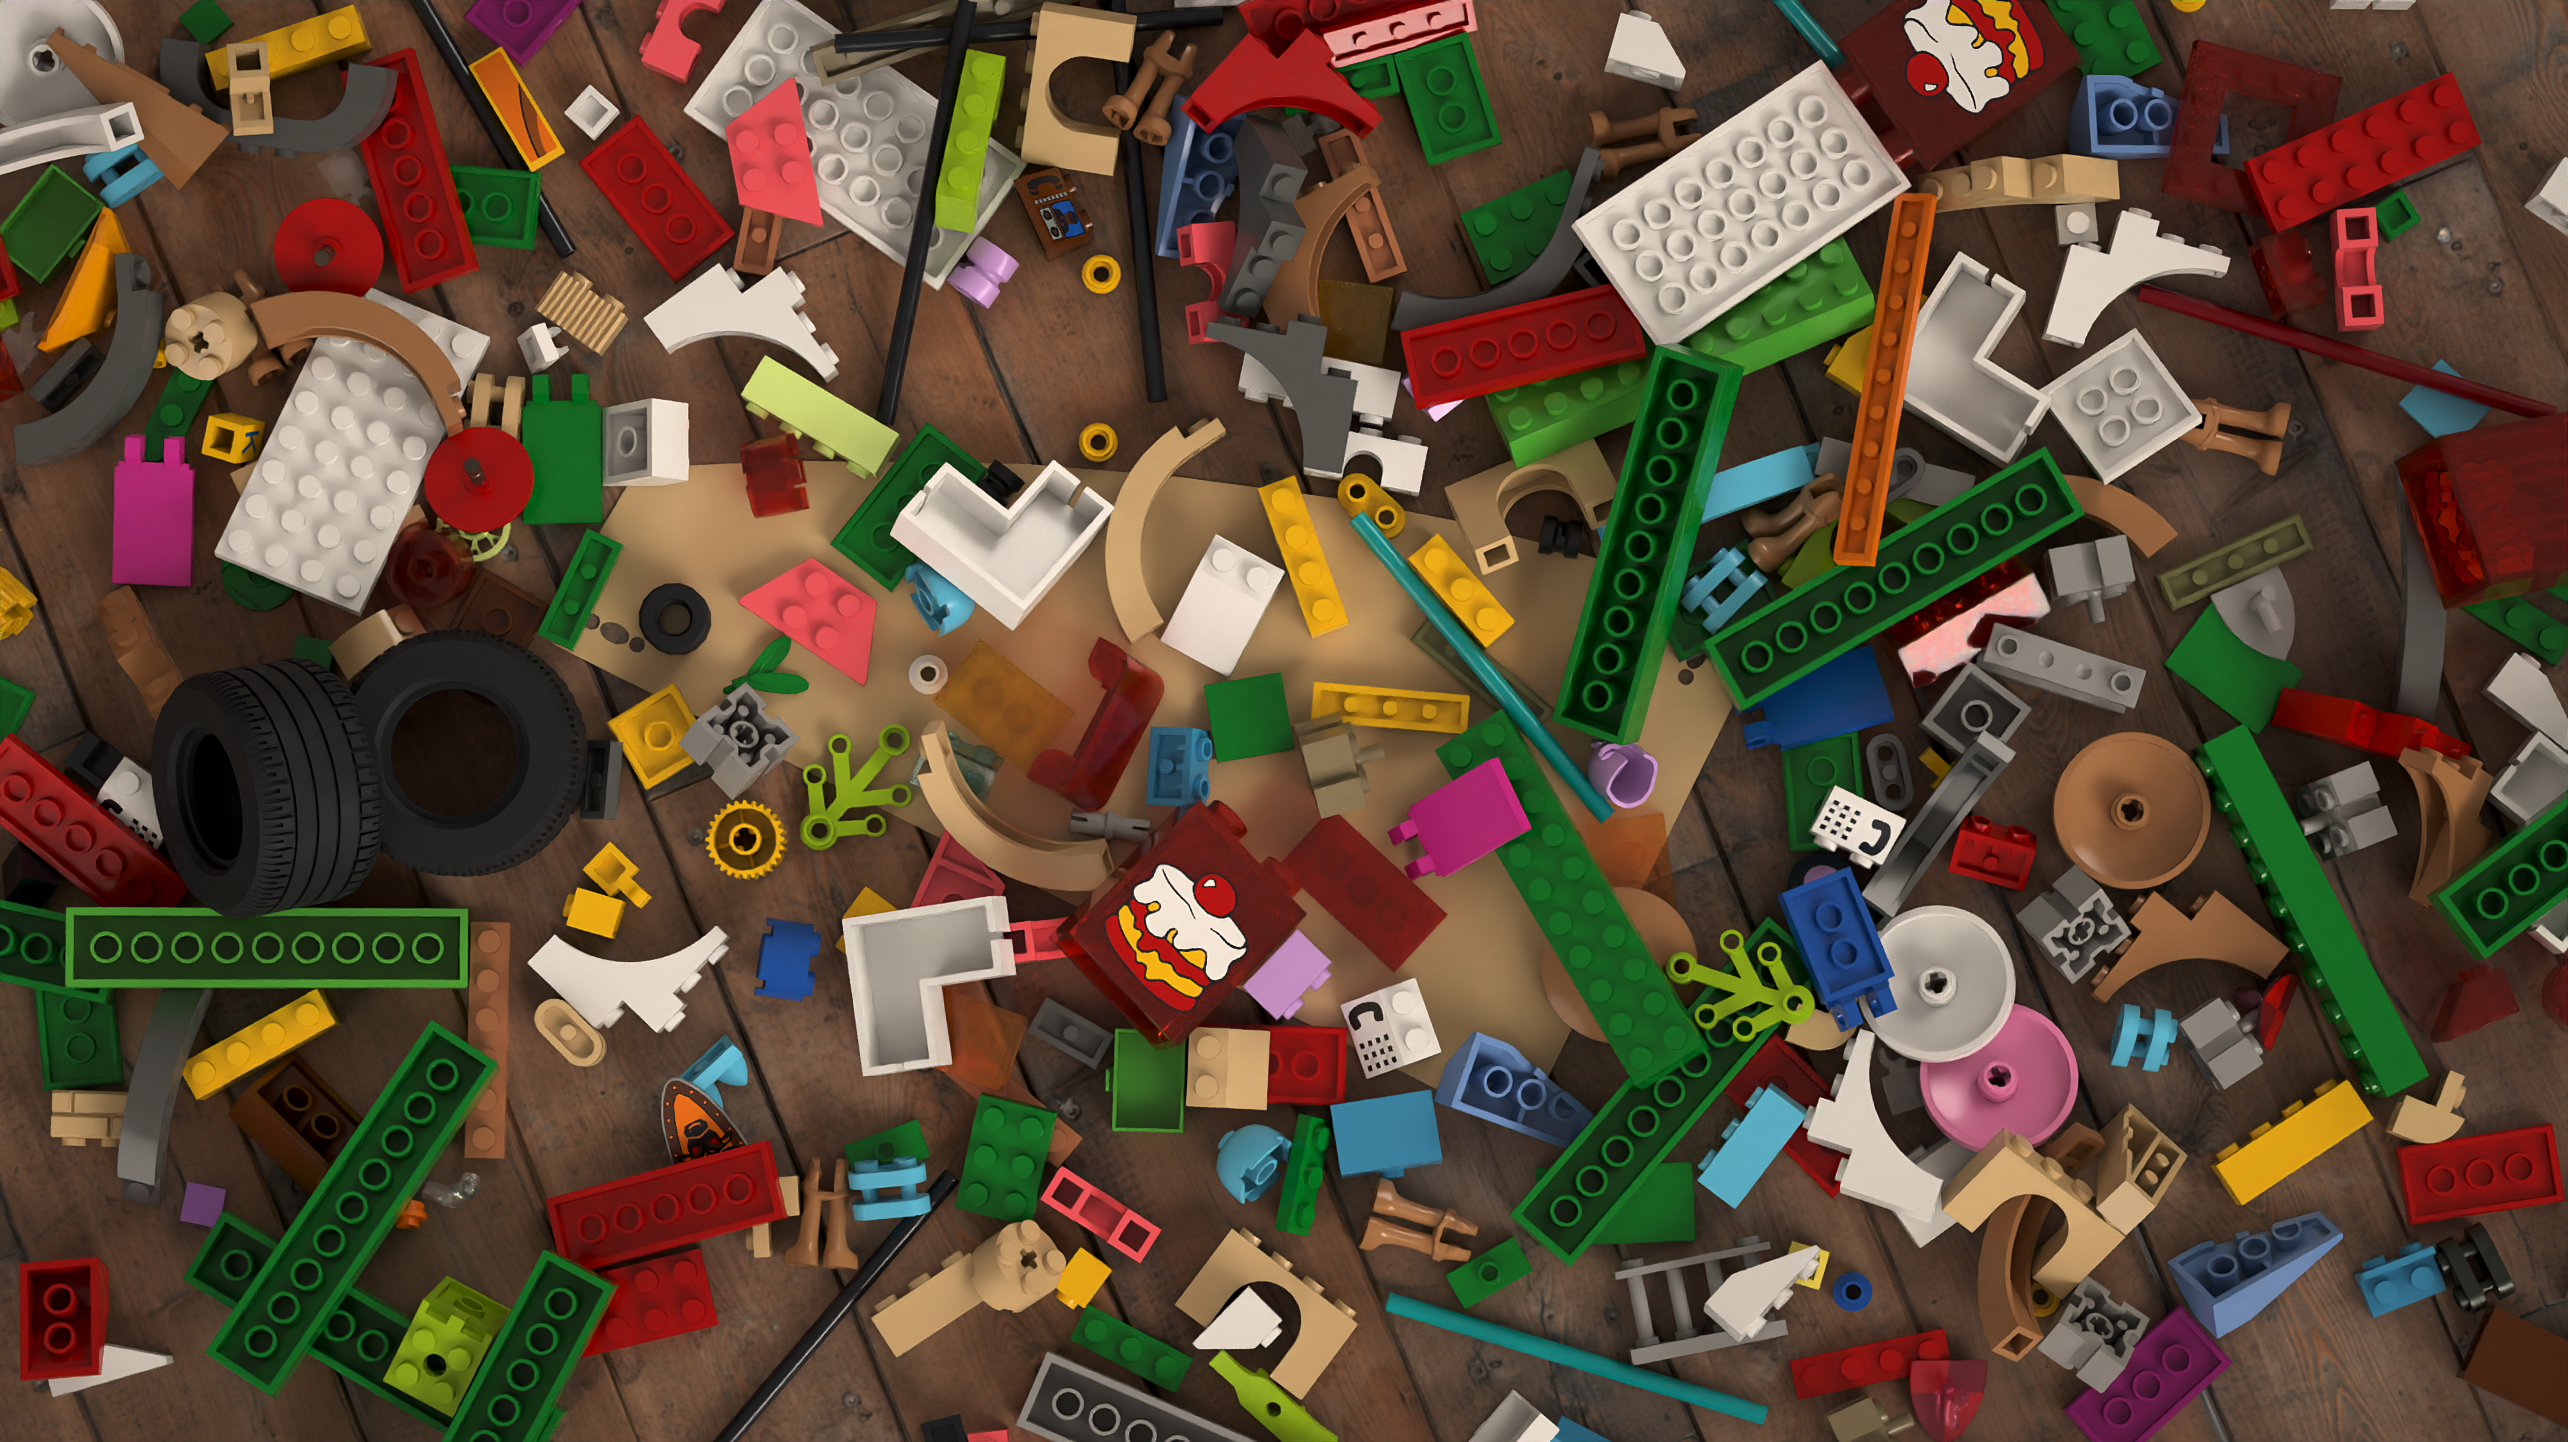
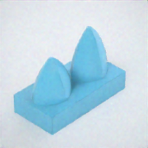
[680,1034,748,1109]

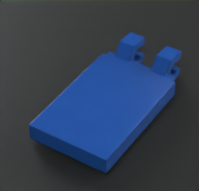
[1732,645,1894,752]
[1777,866,1898,1032]

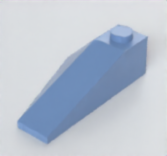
[2067,75,2230,160]
[1155,94,1263,259]
[1433,1031,1594,1149]
[2167,1211,2343,1339]

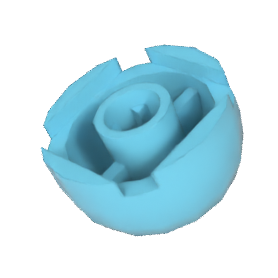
[905,559,976,637]
[1216,1124,1292,1204]

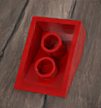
[19,1257,109,1381]

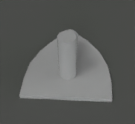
[2209,565,2295,661]

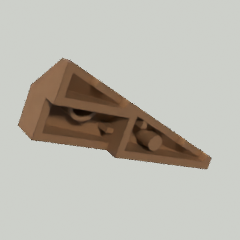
[45,27,233,190]

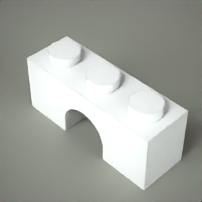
[1303,427,1428,497]

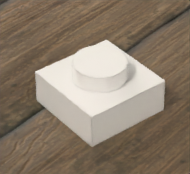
[564,85,620,141]
[2054,202,2098,246]

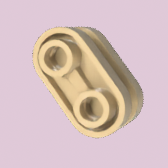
[463,373,526,443]
[534,999,607,1067]

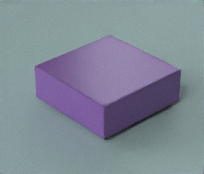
[180,1182,228,1227]

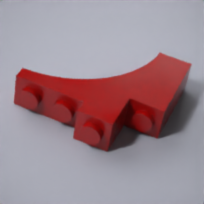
[1180,28,1383,140]
[2271,687,2472,762]

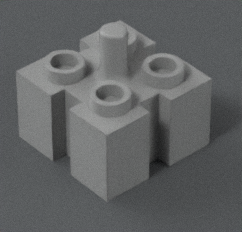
[2039,534,2136,624]
[678,682,800,800]
[2294,761,2398,862]
[2016,864,2131,984]
[2176,997,2264,1091]
[2037,1276,2150,1394]

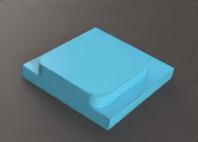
[2398,359,2492,452]

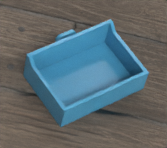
[1330,1090,1442,1179]

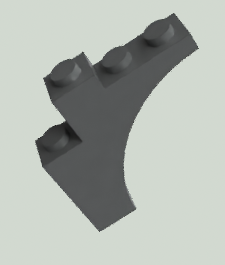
[1217,114,1308,318]
[1205,313,1359,474]

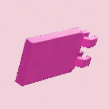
[112,434,196,587]
[1387,757,1532,881]

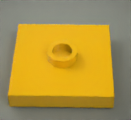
[606,682,696,790]

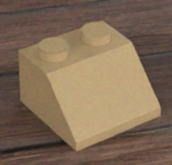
[1186,1027,1270,1110]

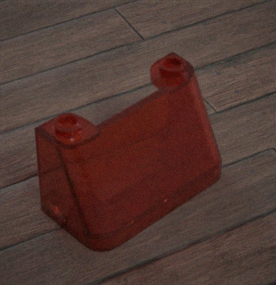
[1026,637,1164,812]

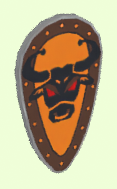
[661,1077,749,1165]

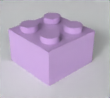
[1243,929,1332,1021]

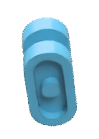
[82,143,165,209]
[1680,547,1768,635]
[2109,1004,2178,1072]
[847,1156,931,1221]

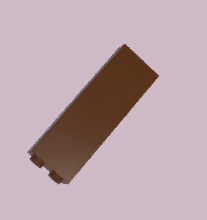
[2456,1306,2568,1429]

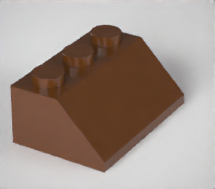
[228,1051,363,1196]

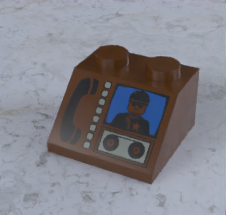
[1013,167,1094,262]

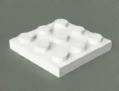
[2038,328,2203,486]

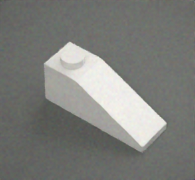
[2480,652,2568,754]
[48,1343,174,1397]

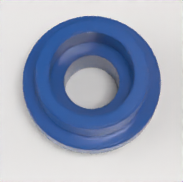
[1832,1272,1872,1312]

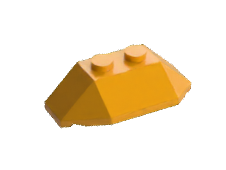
[37,206,131,356]

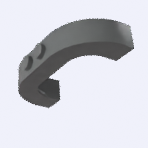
[159,38,398,159]

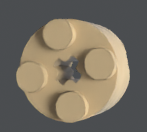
[165,292,257,380]
[970,1220,1066,1313]

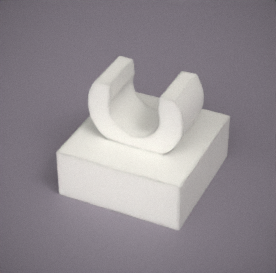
[517,322,569,374]

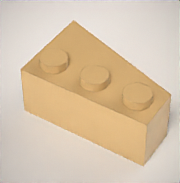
[2096,1103,2188,1236]

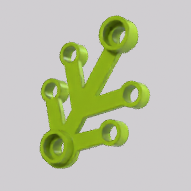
[800,724,912,850]
[1666,930,1815,1042]

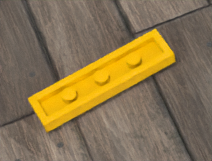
[1311,682,1470,735]

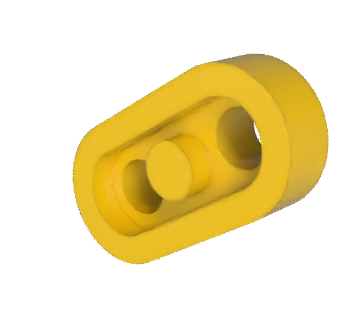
[1337,473,1406,540]

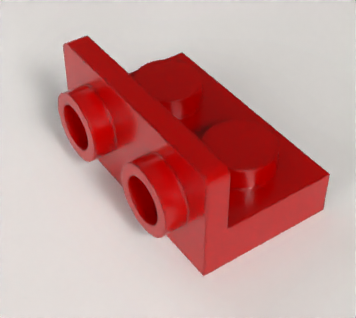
[1947,815,2037,891]

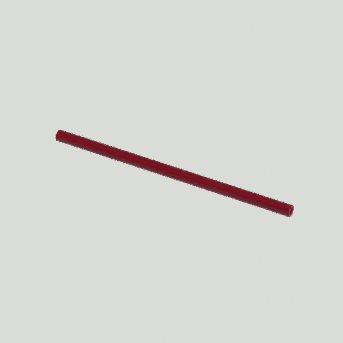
[2137,282,2557,425]

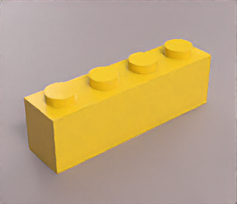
[205,5,372,98]
[1258,475,1349,640]
[182,988,342,1100]
[2211,1077,2374,1205]

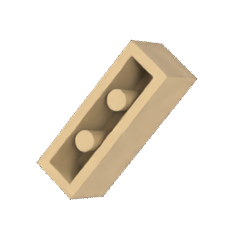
[871,1250,984,1358]

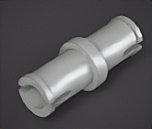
[1069,808,1150,845]

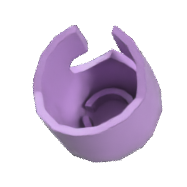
[1587,739,1658,808]

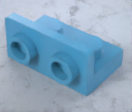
[1146,727,1213,809]
[2354,1241,2447,1318]

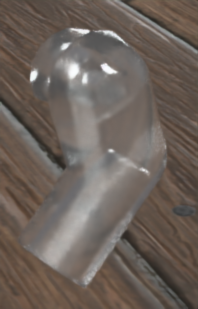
[422,1172,481,1209]

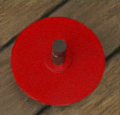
[274,198,384,297]
[424,427,534,533]

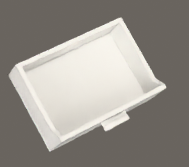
[1892,1136,1978,1248]
[1468,1389,1560,1442]

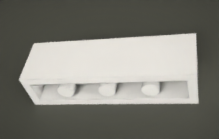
[1238,352,1401,427]

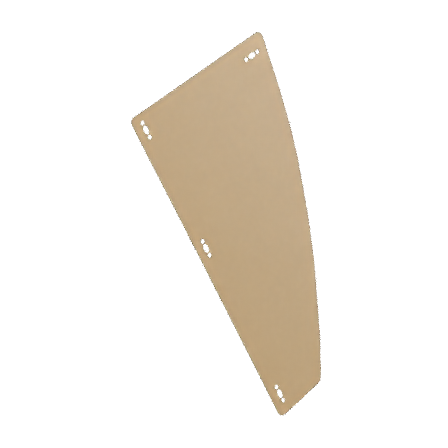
[550,461,1733,1089]

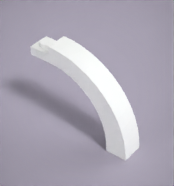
[0,102,145,175]

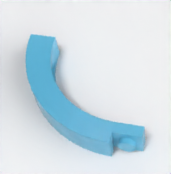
[1597,442,1820,542]

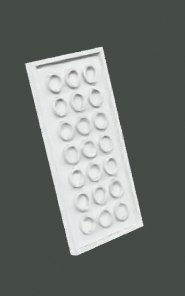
[683,0,1028,291]
[1571,59,1912,345]
[214,288,490,617]

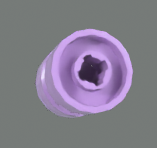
[947,236,1019,309]

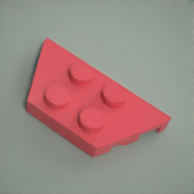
[725,77,824,227]
[738,558,878,687]
[909,829,1006,909]

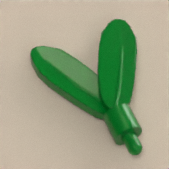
[723,636,809,695]

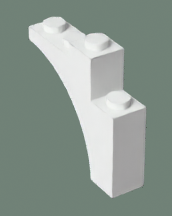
[2042,207,2231,349]
[643,263,840,383]
[527,926,731,1033]
[1802,1028,1943,1223]

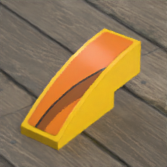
[468,46,565,172]

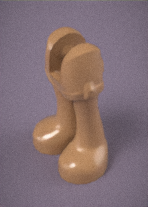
[1102,30,1198,146]
[1587,106,1702,183]
[211,268,315,386]
[2177,397,2291,476]
[1742,472,1845,573]
[784,1156,858,1270]
[1358,1177,1478,1262]

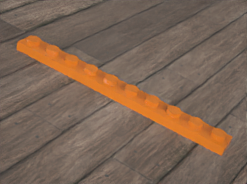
[1833,193,1937,567]

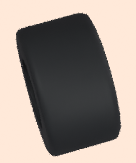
[639,583,711,655]

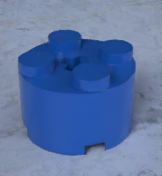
[754,917,821,1002]

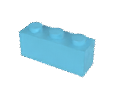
[1697,1082,1807,1209]

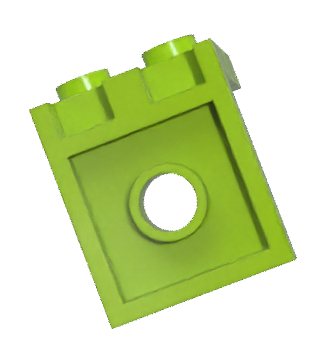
[383,1276,511,1418]

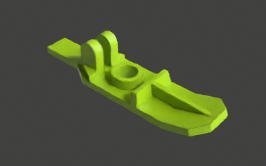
[1208,1349,1338,1442]

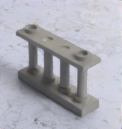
[1974,623,2146,715]
[1612,1235,1788,1366]

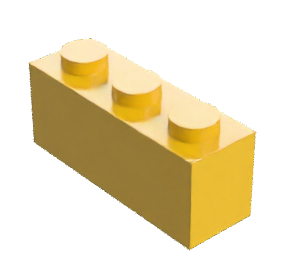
[1407,533,1515,651]

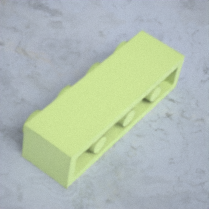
[741,355,902,480]

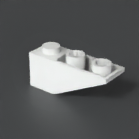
[1704,1245,1820,1342]

